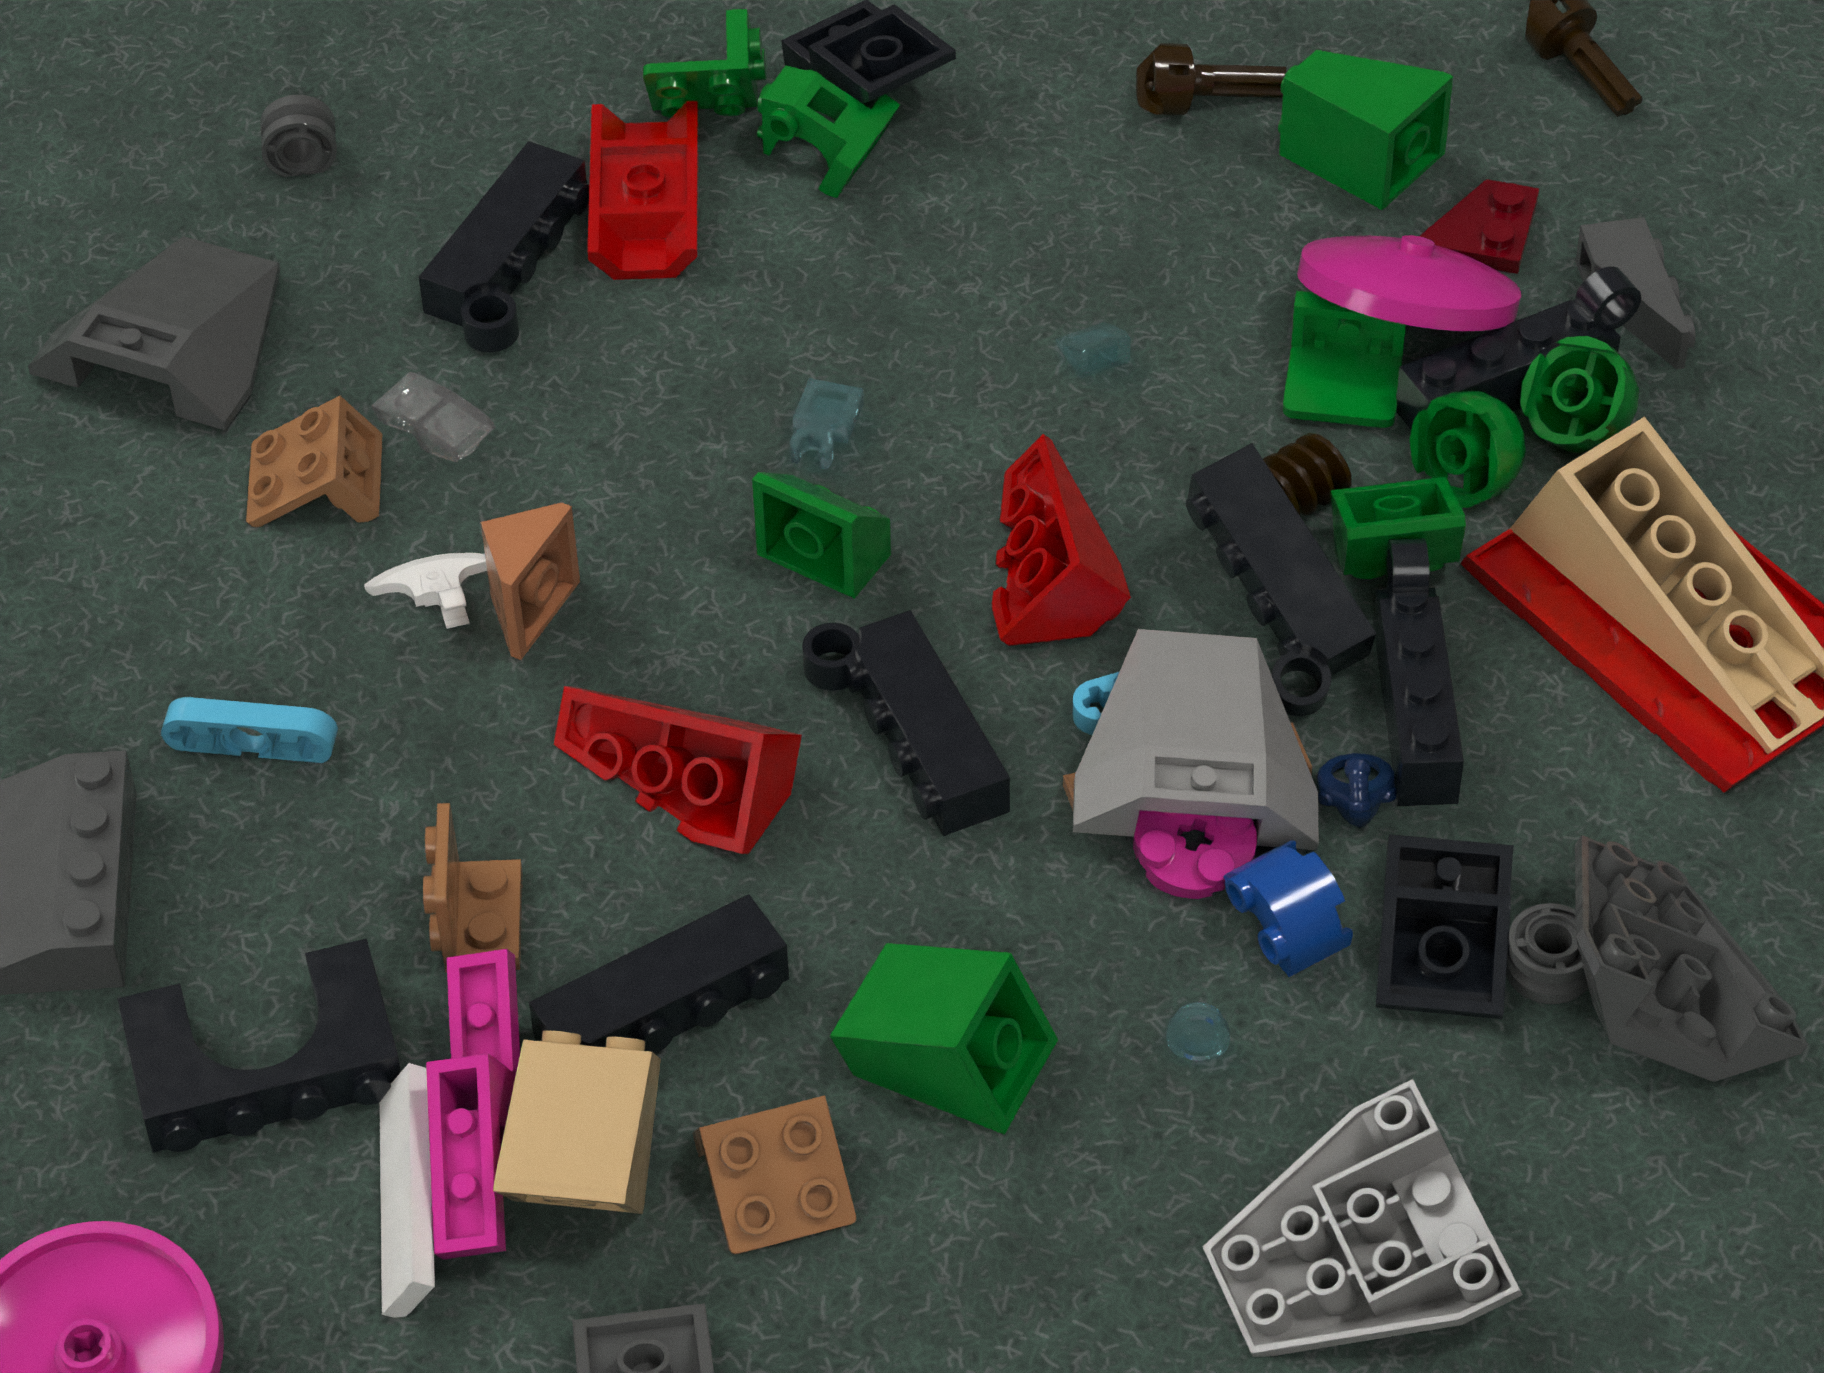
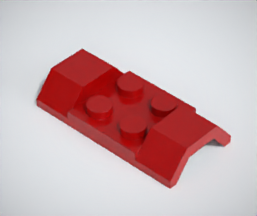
[587,101,699,280]

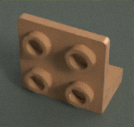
[246,396,382,527]
[423,803,523,973]
[692,1095,856,1254]

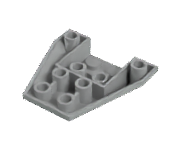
[1073,629,1319,850]
[1202,1079,1523,1357]

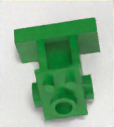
[757,65,901,198]

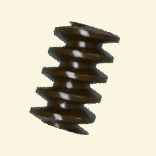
[1263,433,1352,516]

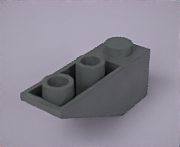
[1575,217,1695,369]

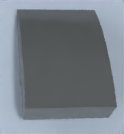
[572,1303,714,1373]

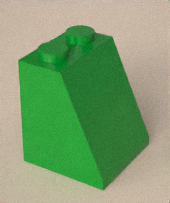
[1278,50,1453,210]
[830,943,1058,1135]

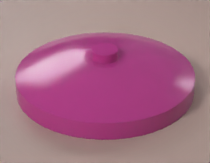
[1297,235,1521,331]
[0,1221,224,1373]

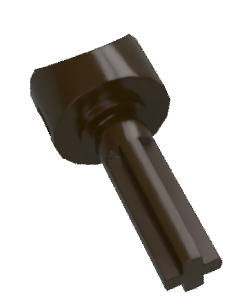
[1525,0,1643,117]
[1136,43,1287,115]

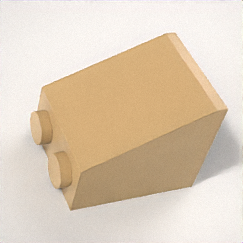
[493,1031,661,1214]

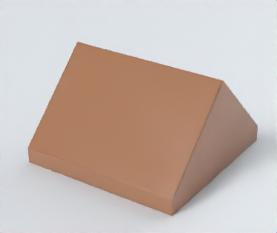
[481,503,580,660]

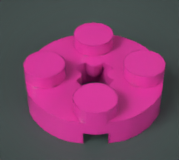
[1133,810,1257,899]

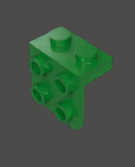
[643,9,767,118]
[1283,291,1406,428]

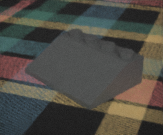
[0,750,137,995]

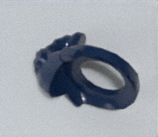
[1317,753,1397,828]

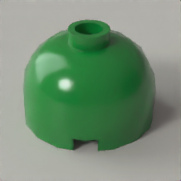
[1520,336,1639,453]
[1409,391,1526,508]

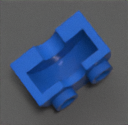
[1223,840,1353,977]

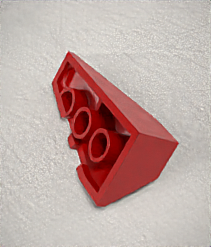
[992,434,1131,646]
[553,686,802,854]

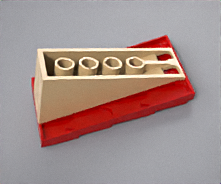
[1460,417,1824,793]

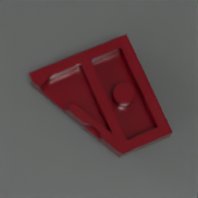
[1420,179,1540,274]

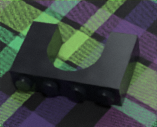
[117,938,401,1153]

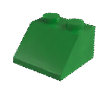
[752,472,891,599]
[1331,477,1466,579]

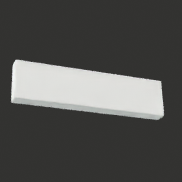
[379,1063,435,1318]

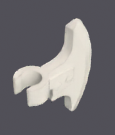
[364,553,487,629]

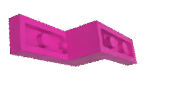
[426,949,520,1260]

